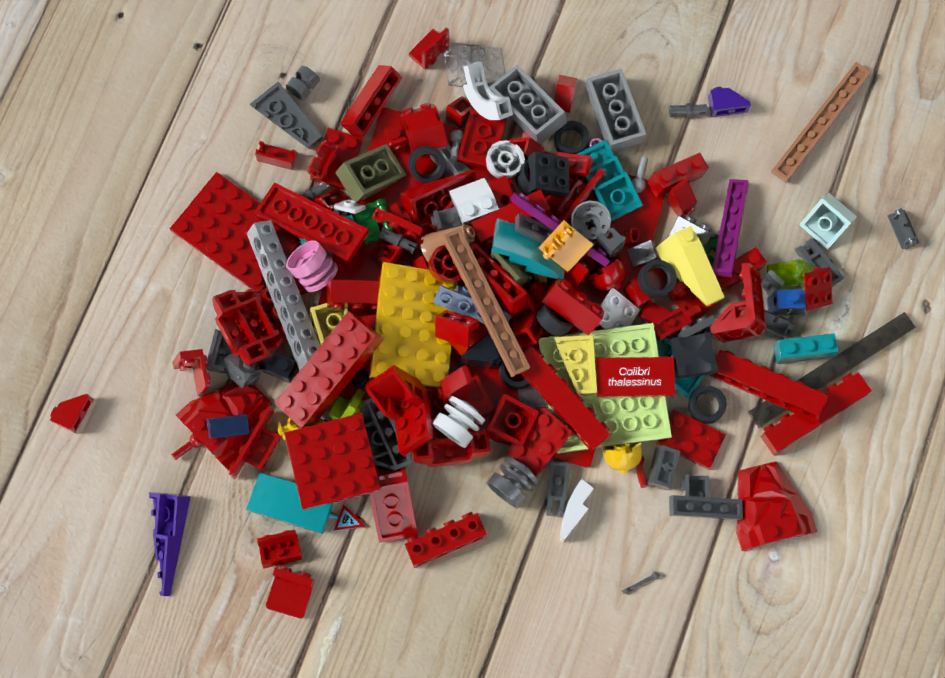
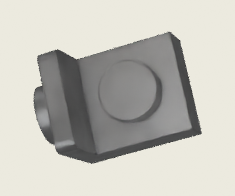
[431,207,460,231]

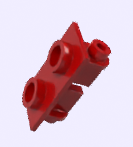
[307,140,339,179]

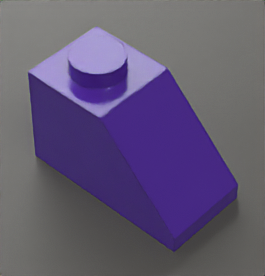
[708,87,751,117]

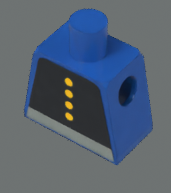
[767,289,806,316]

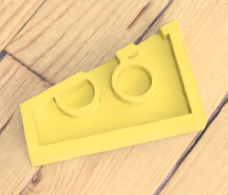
[554,335,597,395]

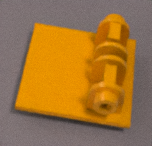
[538,220,593,272]

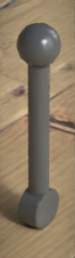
[622,571,660,594]

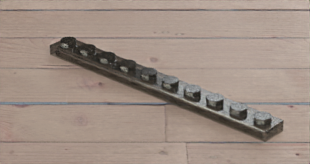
[748,312,916,428]

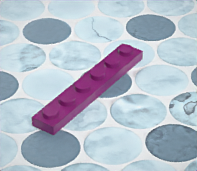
[713,179,749,277]
[510,192,610,267]

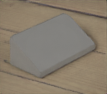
[430,144,470,177]

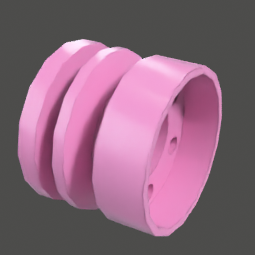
[286,241,338,292]

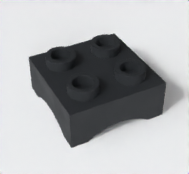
[528,152,570,198]
[670,332,718,379]

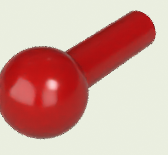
[171,434,203,460]
[634,455,648,488]

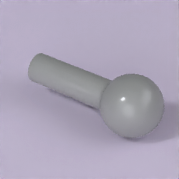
[450,130,464,161]
[632,157,648,193]

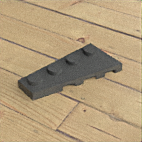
[250,82,323,149]

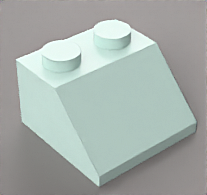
[799,193,857,250]

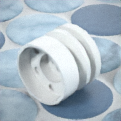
[432,396,485,448]

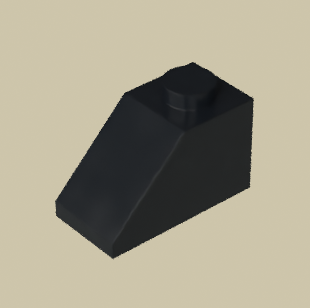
[258,352,298,383]

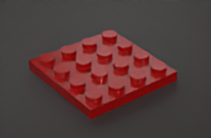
[284,413,381,511]

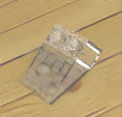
[444,43,506,87]

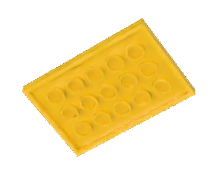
[369,262,458,388]

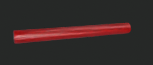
[560,168,606,224]

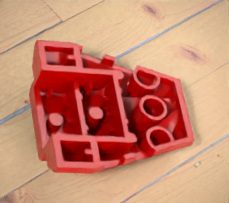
[212,288,287,365]
[176,382,272,470]
[412,386,492,467]
[736,461,817,551]

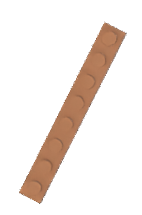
[771,62,871,183]
[442,228,530,377]

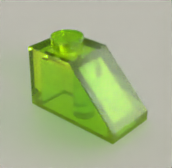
[767,259,812,286]

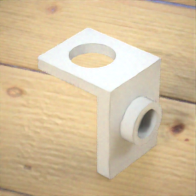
[334,200,366,217]

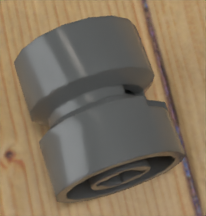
[285,65,320,101]

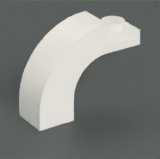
[463,61,513,120]

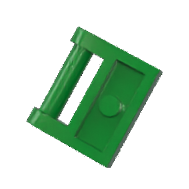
[354,199,396,245]

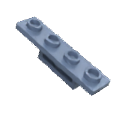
[433,285,511,324]

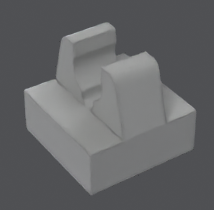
[761,270,785,296]

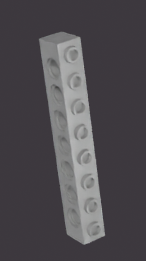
[247,220,320,371]

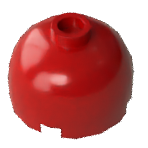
[428,245,462,284]
[587,256,626,291]

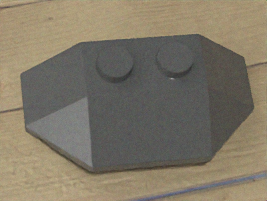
[360,398,413,471]

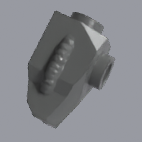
[223,353,261,388]

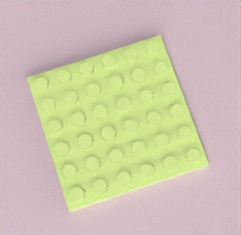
[538,323,672,454]

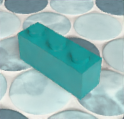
[774,333,838,364]

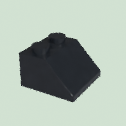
[460,334,503,369]

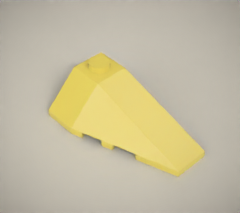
[655,225,725,306]

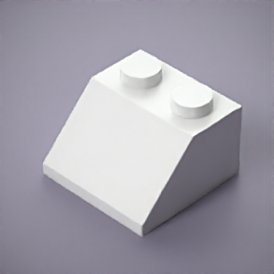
[449,178,499,225]

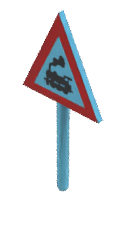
[329,504,366,531]

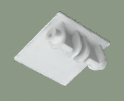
[597,288,640,329]

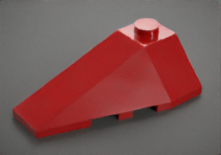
[400,170,477,231]

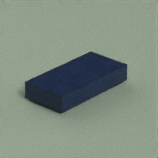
[207,414,249,439]

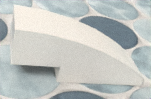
[560,479,594,542]

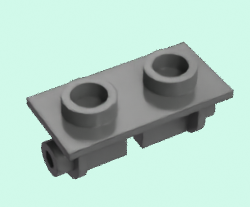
[887,208,919,249]
[765,310,795,339]

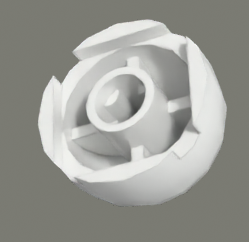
[486,140,525,179]

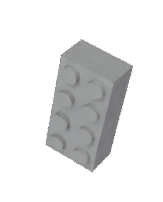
[489,64,567,144]
[585,68,646,152]

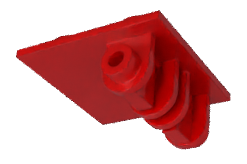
[804,266,833,311]

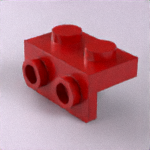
[257,530,302,569]

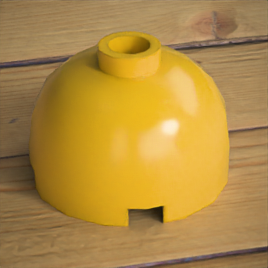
[602,442,642,473]

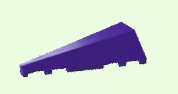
[149,492,191,596]

